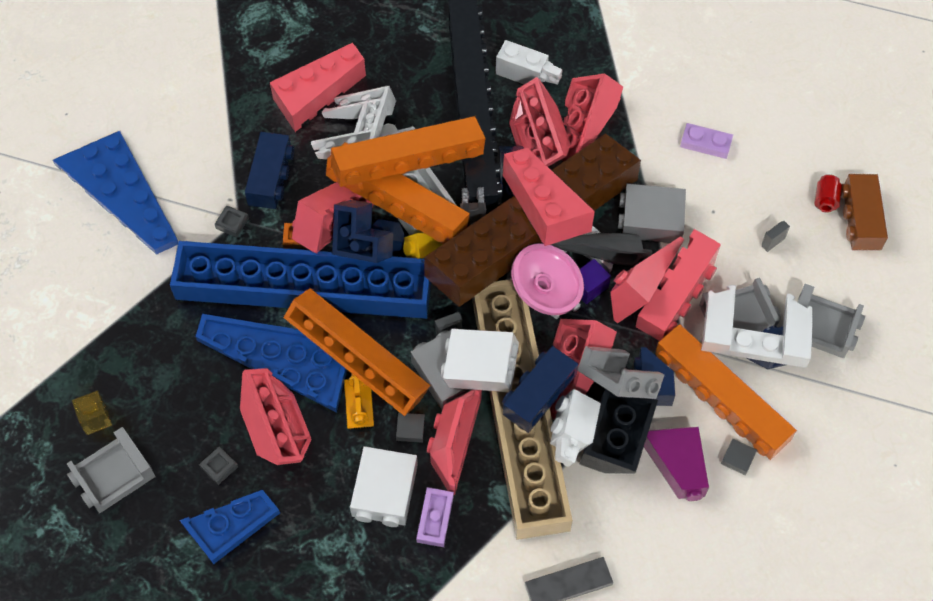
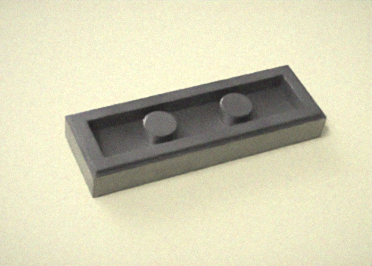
[525,557,613,601]

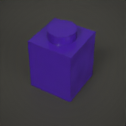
[579,259,611,304]

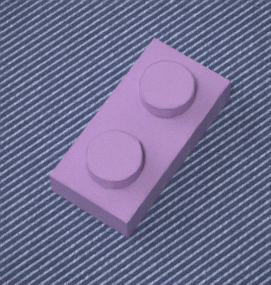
[680,123,733,159]
[416,487,454,547]

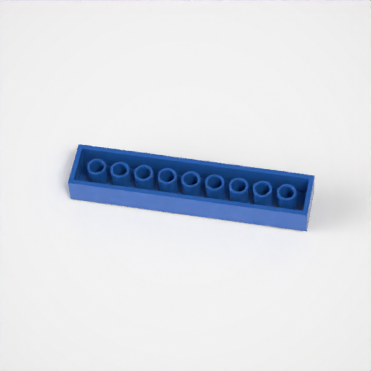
[170,241,431,319]

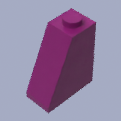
[644,427,709,501]

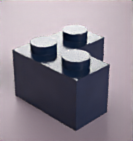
[332,200,393,263]

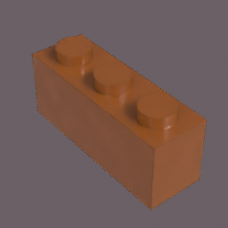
[841,174,888,250]

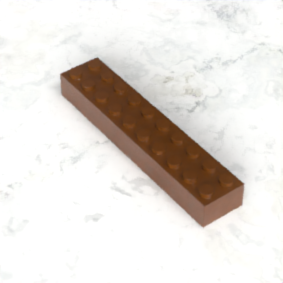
[424,133,641,307]

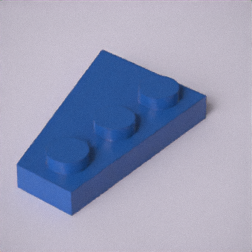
[180,490,280,564]

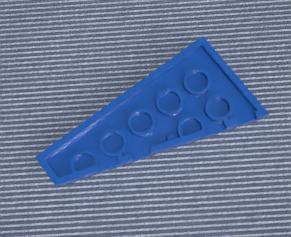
[53,131,179,255]
[196,314,347,413]

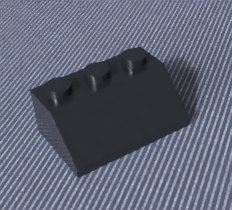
[579,389,658,474]

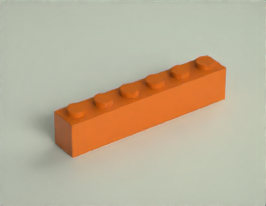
[331,116,485,187]
[326,142,470,244]
[283,288,431,416]
[655,324,797,460]

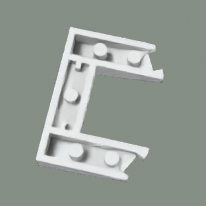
[311,86,396,160]
[701,285,812,368]

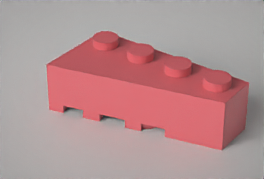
[270,43,366,132]
[503,148,595,246]
[292,182,374,253]
[636,229,721,341]

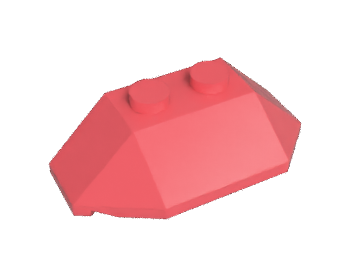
[509,77,571,167]
[240,368,312,465]
[427,390,482,495]

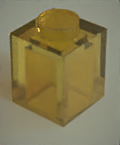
[72,390,112,435]

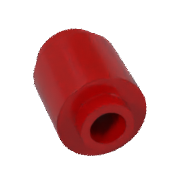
[814,175,842,213]

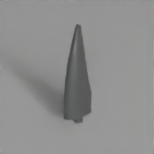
[551,233,652,266]

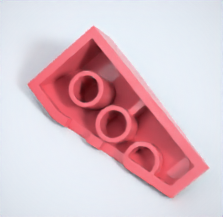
[561,73,623,162]
[610,236,684,323]
[550,319,617,420]

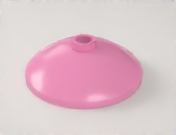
[511,244,584,315]

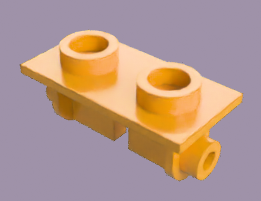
[344,374,374,429]

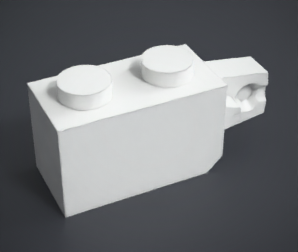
[496,40,562,85]
[550,389,601,467]

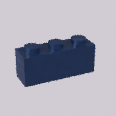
[245,132,294,209]
[502,346,578,433]

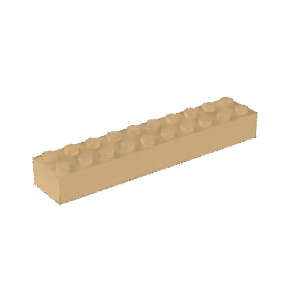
[472,279,573,540]

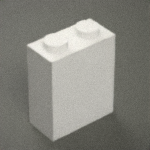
[441,329,519,392]
[350,447,418,527]

